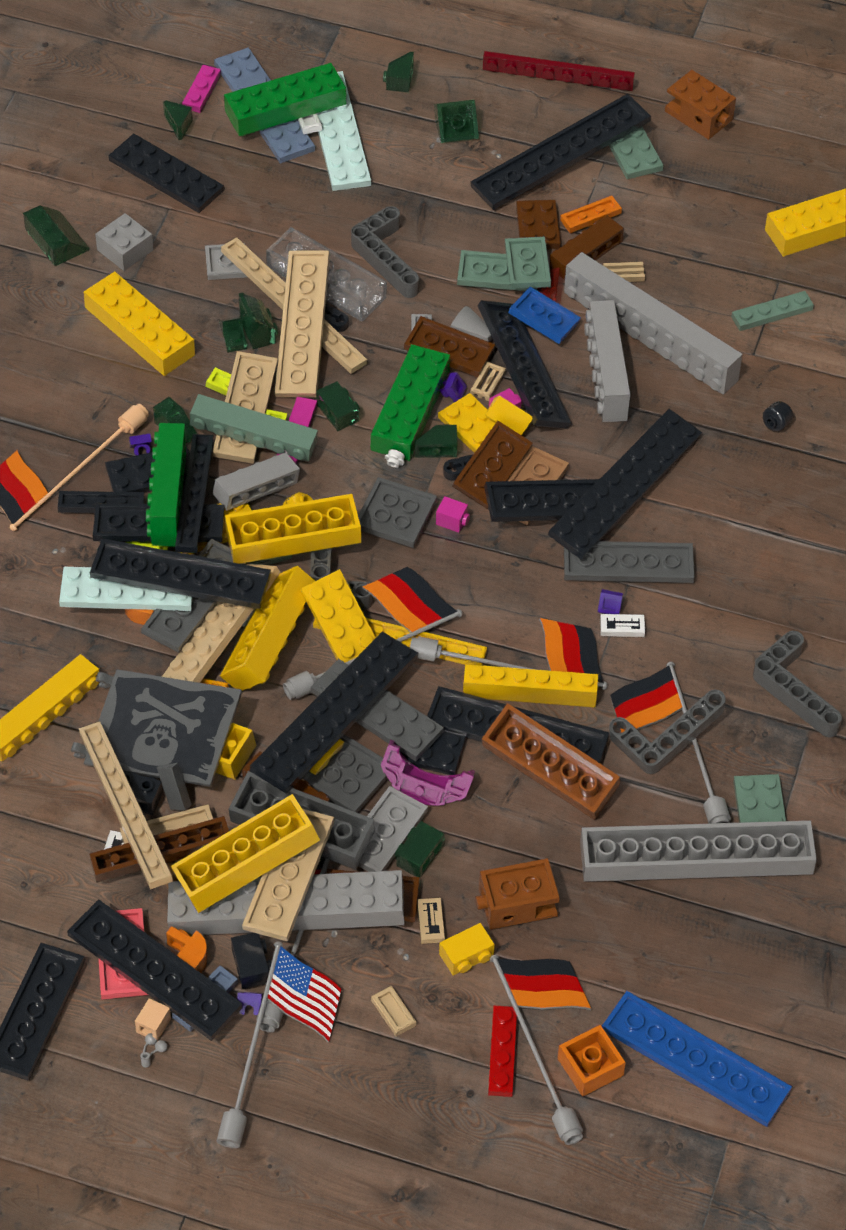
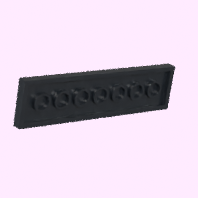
[478,300,571,429]
[90,538,271,609]
[427,686,609,763]
[67,899,243,1041]

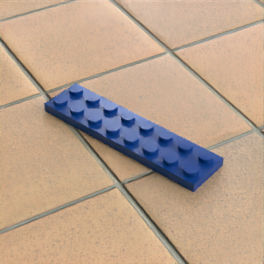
[602,991,792,1127]

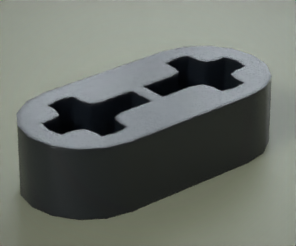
[324,304,349,332]
[443,455,473,481]

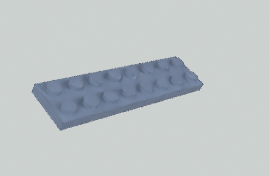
[214,47,315,163]

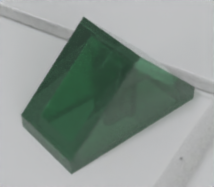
[163,100,193,140]

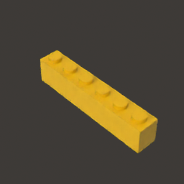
[0,654,99,762]
[463,664,598,707]

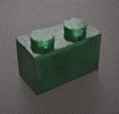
[316,381,360,432]
[395,821,444,879]

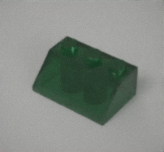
[23,205,89,266]

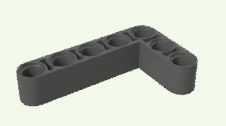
[351,206,419,298]
[310,548,372,610]
[753,630,842,737]
[609,689,726,774]

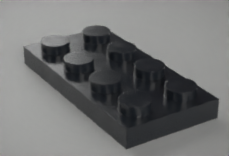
[105,445,190,493]

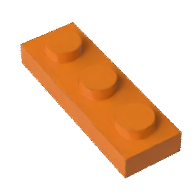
[560,196,622,233]

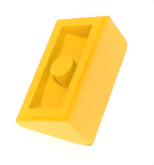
[485,396,532,435]

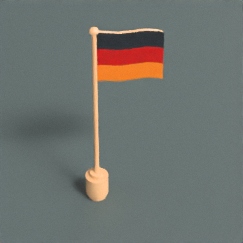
[0,404,149,531]

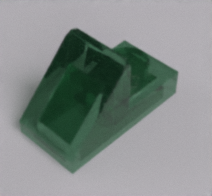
[219,317,247,353]

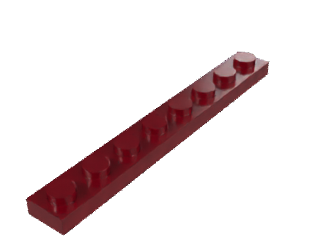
[483,51,635,91]

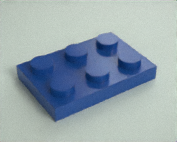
[508,287,581,344]

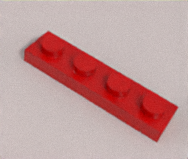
[488,1005,517,1097]

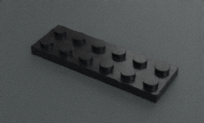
[108,133,224,213]
[484,479,599,522]
[93,503,224,542]
[0,942,85,1081]

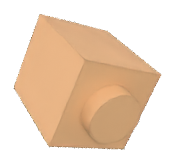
[135,998,171,1041]

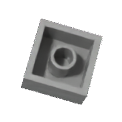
[95,213,153,271]

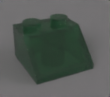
[434,100,479,143]
[238,293,278,350]

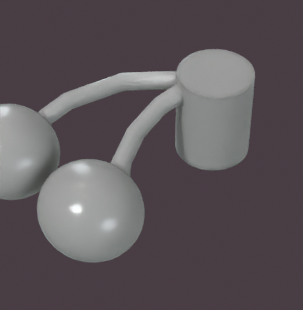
[140,1033,167,1067]

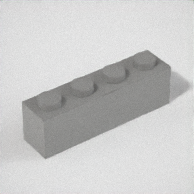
[213,453,300,511]

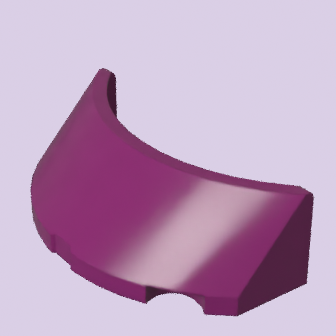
[381,739,475,806]

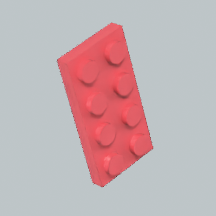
[98,908,148,1000]

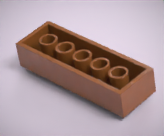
[482,703,620,820]

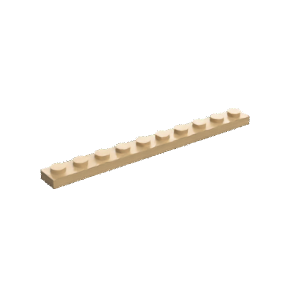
[221,238,367,374]
[79,722,173,889]

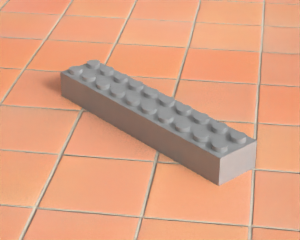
[564,252,743,395]
[580,821,816,882]
[167,870,404,936]

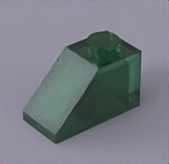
[383,52,414,92]
[153,397,197,443]
[415,424,457,458]

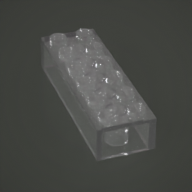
[266,227,387,322]

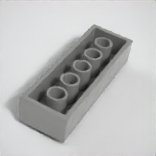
[584,300,630,422]

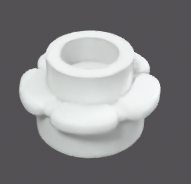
[385,450,405,468]

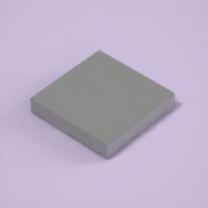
[205,243,247,280]

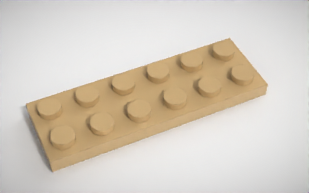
[212,351,278,464]
[242,809,335,942]

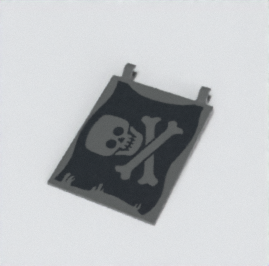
[71,669,242,787]

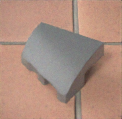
[451,306,493,342]

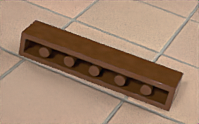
[89,816,229,883]

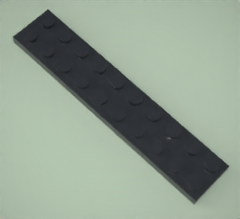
[470,93,651,210]
[548,409,702,560]
[249,632,418,794]

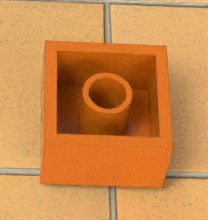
[558,1025,626,1097]

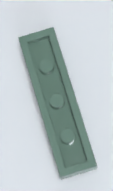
[731,291,814,331]

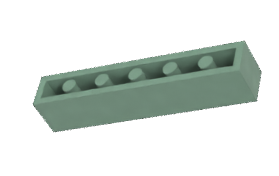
[190,394,318,461]

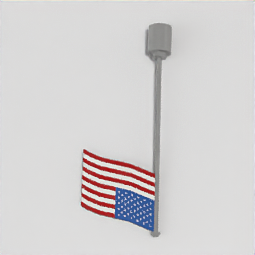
[216,941,342,1148]

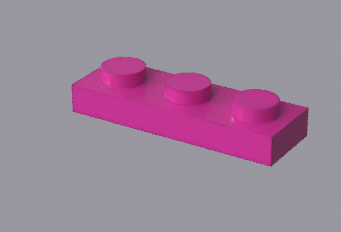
[182,65,221,113]

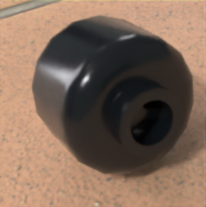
[762,401,793,432]

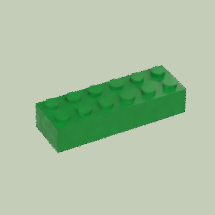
[224,63,346,137]
[370,344,450,461]
[146,423,187,546]

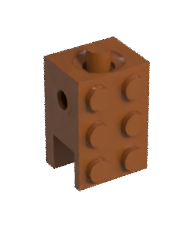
[665,70,736,140]
[475,858,559,930]

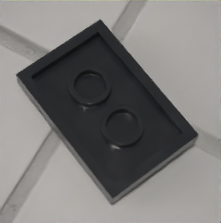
[401,730,466,775]

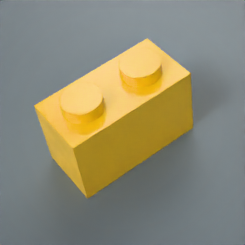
[216,723,256,780]
[439,923,495,976]

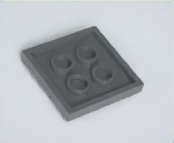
[358,477,437,548]
[301,734,388,813]

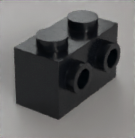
[110,770,163,815]
[231,933,271,989]

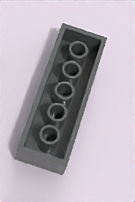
[228,771,375,870]

